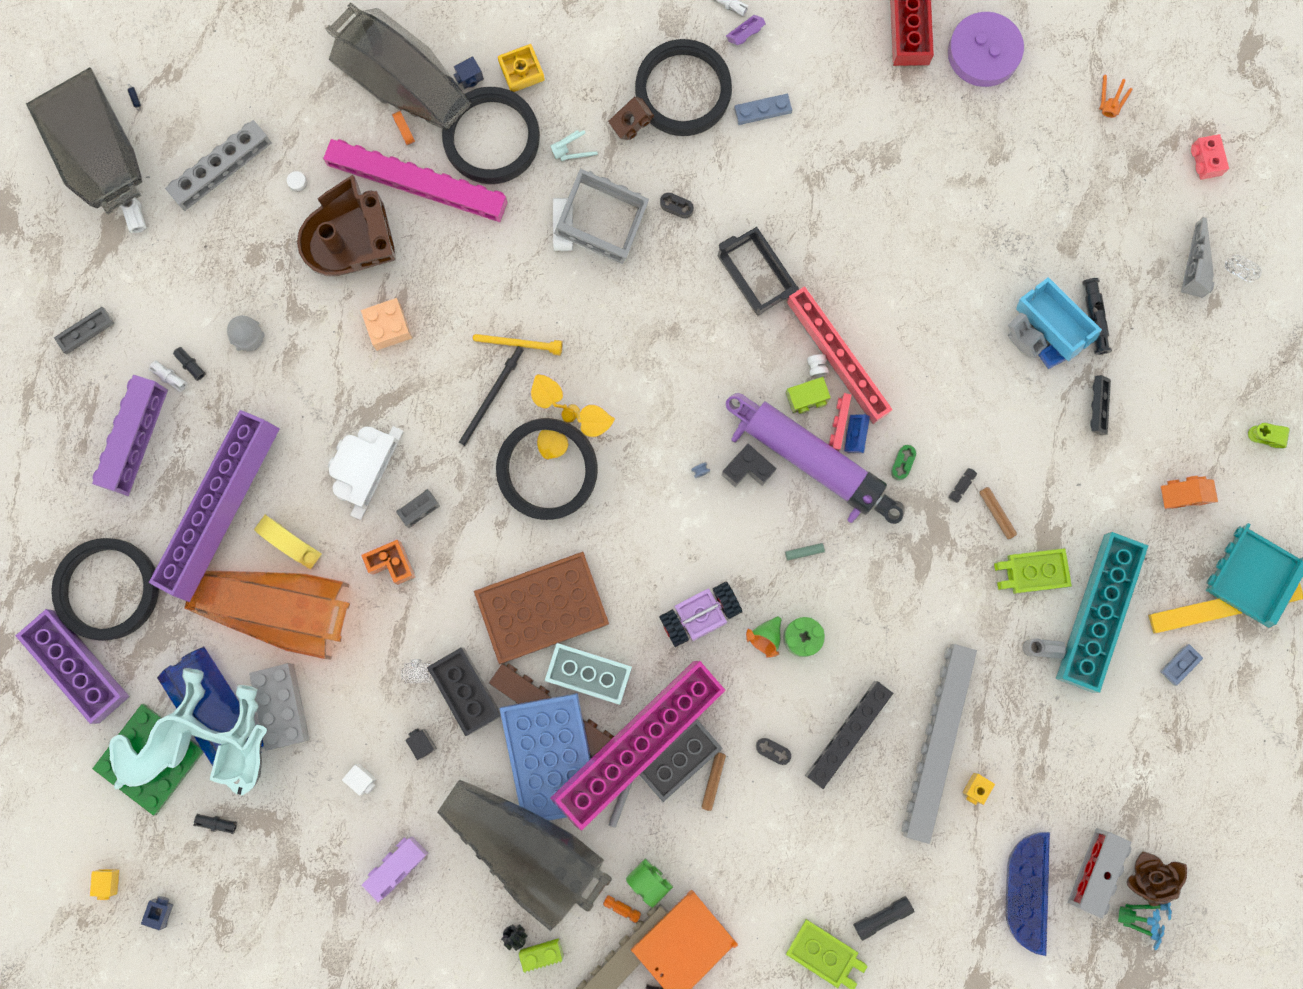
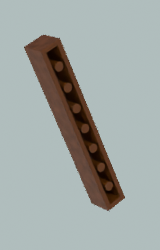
[489,663,614,756]

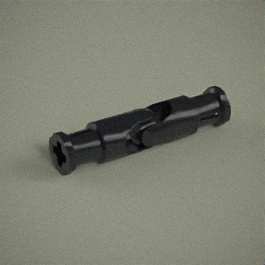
[1082,278,1112,355]

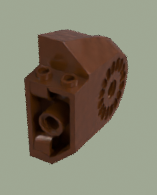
[297,175,396,276]

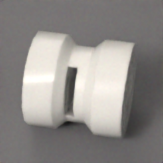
[807,354,829,378]

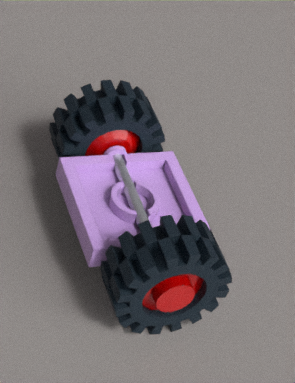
[659,581,743,647]

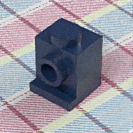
[141,896,174,931]

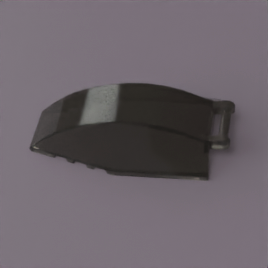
[325,2,471,131]

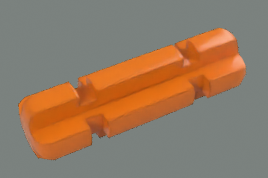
[603,895,641,923]

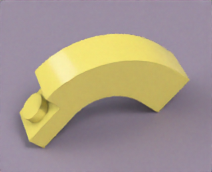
[254,514,322,570]

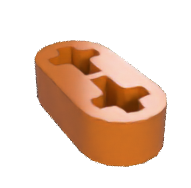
[392,111,415,145]

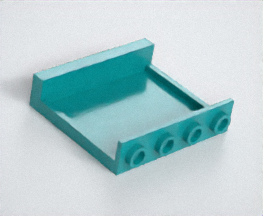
[1205,523,1303,628]

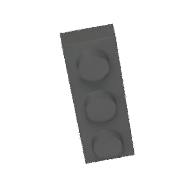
[54,307,114,355]

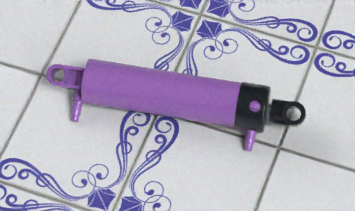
[726,393,905,524]

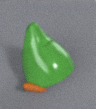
[746,616,782,658]

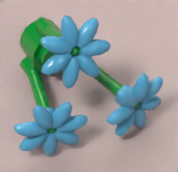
[1118,902,1172,950]

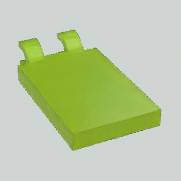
[994,548,1072,594]
[786,919,868,989]

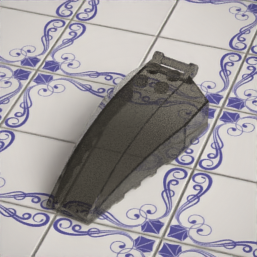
[437,780,612,931]

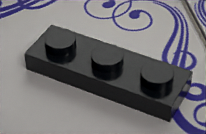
[1090,375,1111,435]

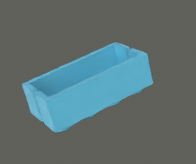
[1016,277,1102,362]

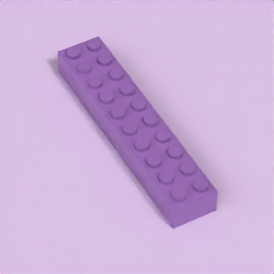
[149,410,280,602]

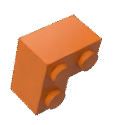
[1161,476,1218,509]
[361,540,416,585]

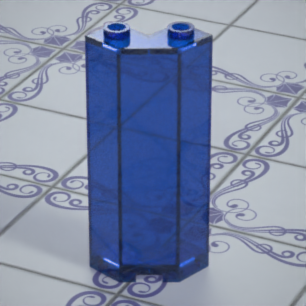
[157,646,264,766]

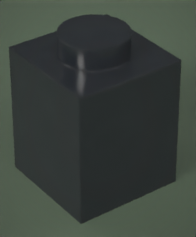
[405,728,437,760]

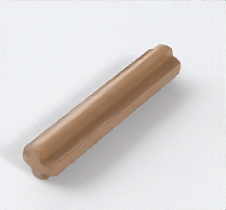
[979,487,1017,539]
[702,752,726,811]

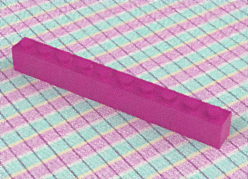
[323,139,508,222]

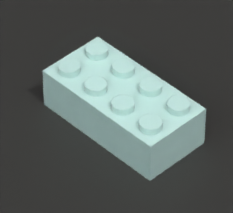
[545,643,632,705]

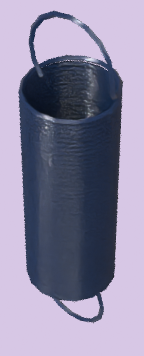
[127,84,141,111]

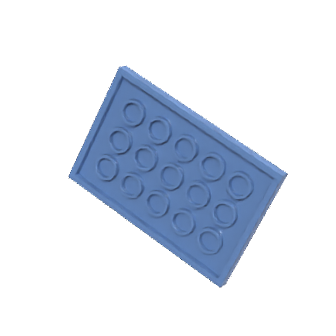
[499,693,591,825]

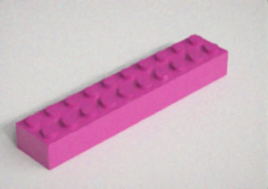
[550,661,726,831]

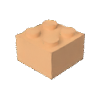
[361,298,412,351]

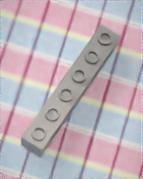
[165,120,272,211]

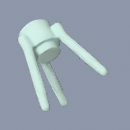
[550,130,598,161]

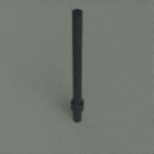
[459,346,524,446]

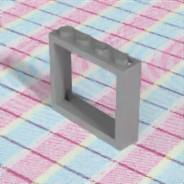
[554,168,649,264]

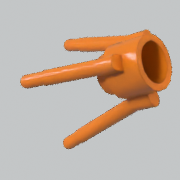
[1099,74,1133,118]

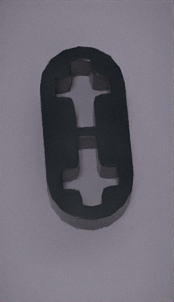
[660,192,694,219]
[756,738,792,765]

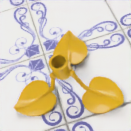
[531,374,615,459]

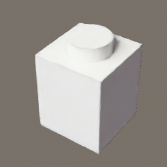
[342,764,376,796]

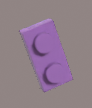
[726,15,766,45]

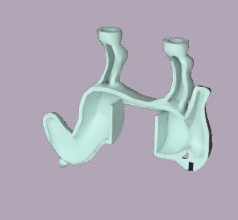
[109,668,268,795]

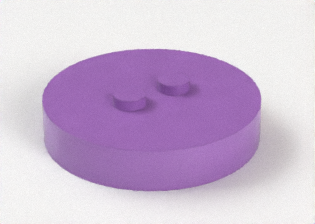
[948,12,1024,87]

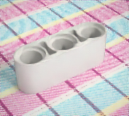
[553,198,573,251]

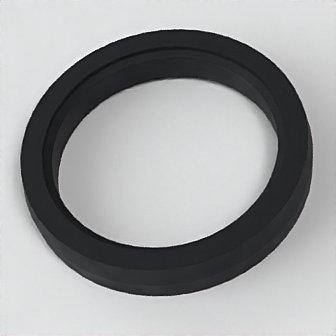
[635,39,732,136]
[442,87,540,184]
[496,418,598,520]
[51,538,159,641]

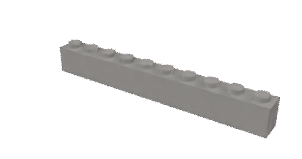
[902,644,977,844]

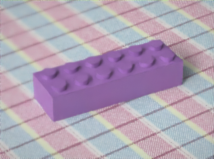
[92,375,168,496]
[15,609,130,724]

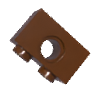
[608,96,654,140]

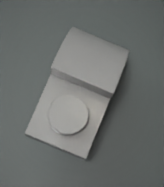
[1008,313,1047,358]

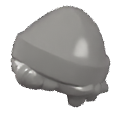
[227,315,265,351]

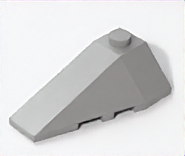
[1181,217,1214,298]

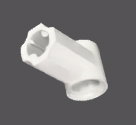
[118,193,147,233]

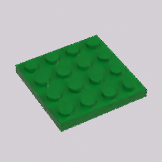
[92,704,205,816]

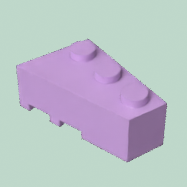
[362,837,428,903]

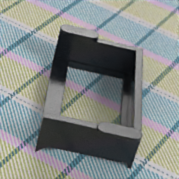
[717,226,799,316]

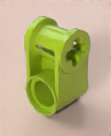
[1248,423,1290,449]

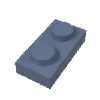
[1160,644,1203,686]

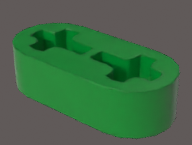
[891,445,916,480]

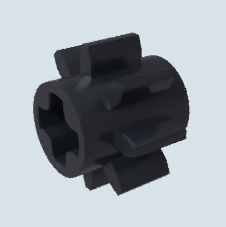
[501,924,528,951]

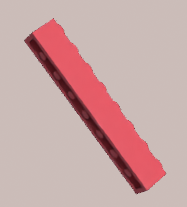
[787,286,893,424]

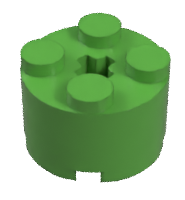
[783,617,825,657]
[626,858,673,908]

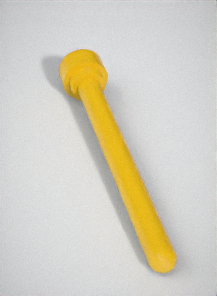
[472,334,563,356]

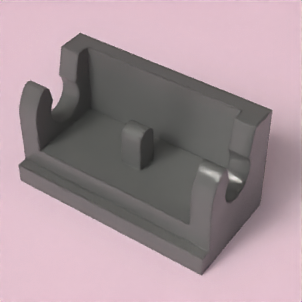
[396,489,440,528]

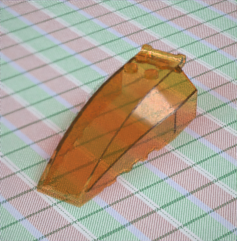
[184,571,350,660]

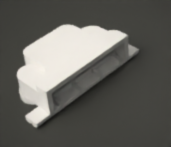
[328,426,403,520]

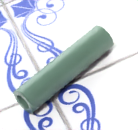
[785,543,825,561]

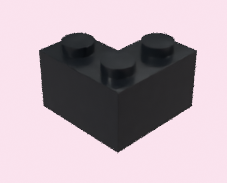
[721,443,777,487]

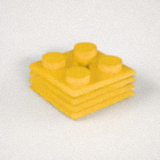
[498,44,545,92]

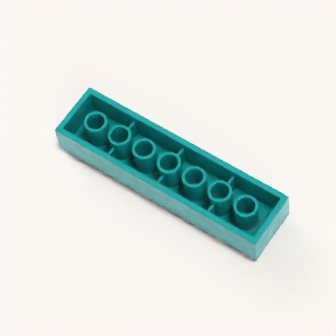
[1056,532,1149,693]

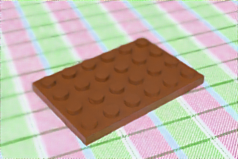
[474,552,610,665]

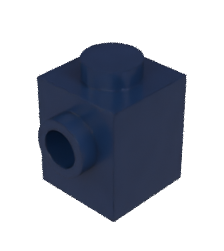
[453,56,484,89]

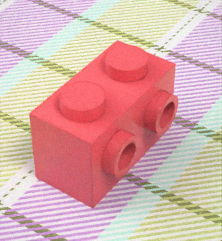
[1191,134,1229,180]

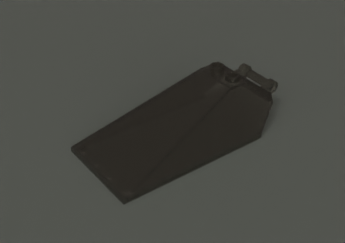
[26,67,142,215]

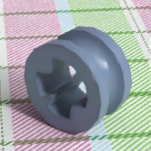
[691,462,710,478]

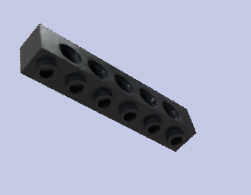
[805,681,894,789]

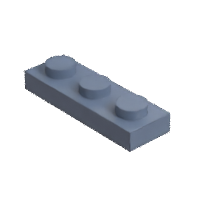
[734,93,792,125]

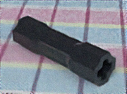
[853,896,915,941]

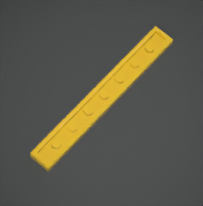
[1148,583,1303,634]

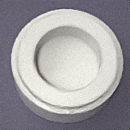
[287,171,307,191]

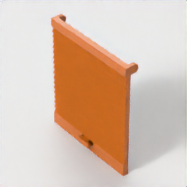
[631,890,738,989]

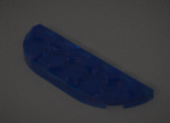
[1005,832,1050,956]

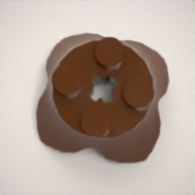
[1127,851,1187,906]

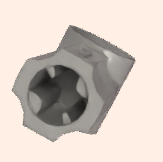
[1023,638,1066,659]

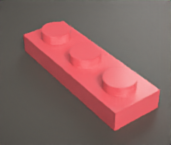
[828,393,852,451]

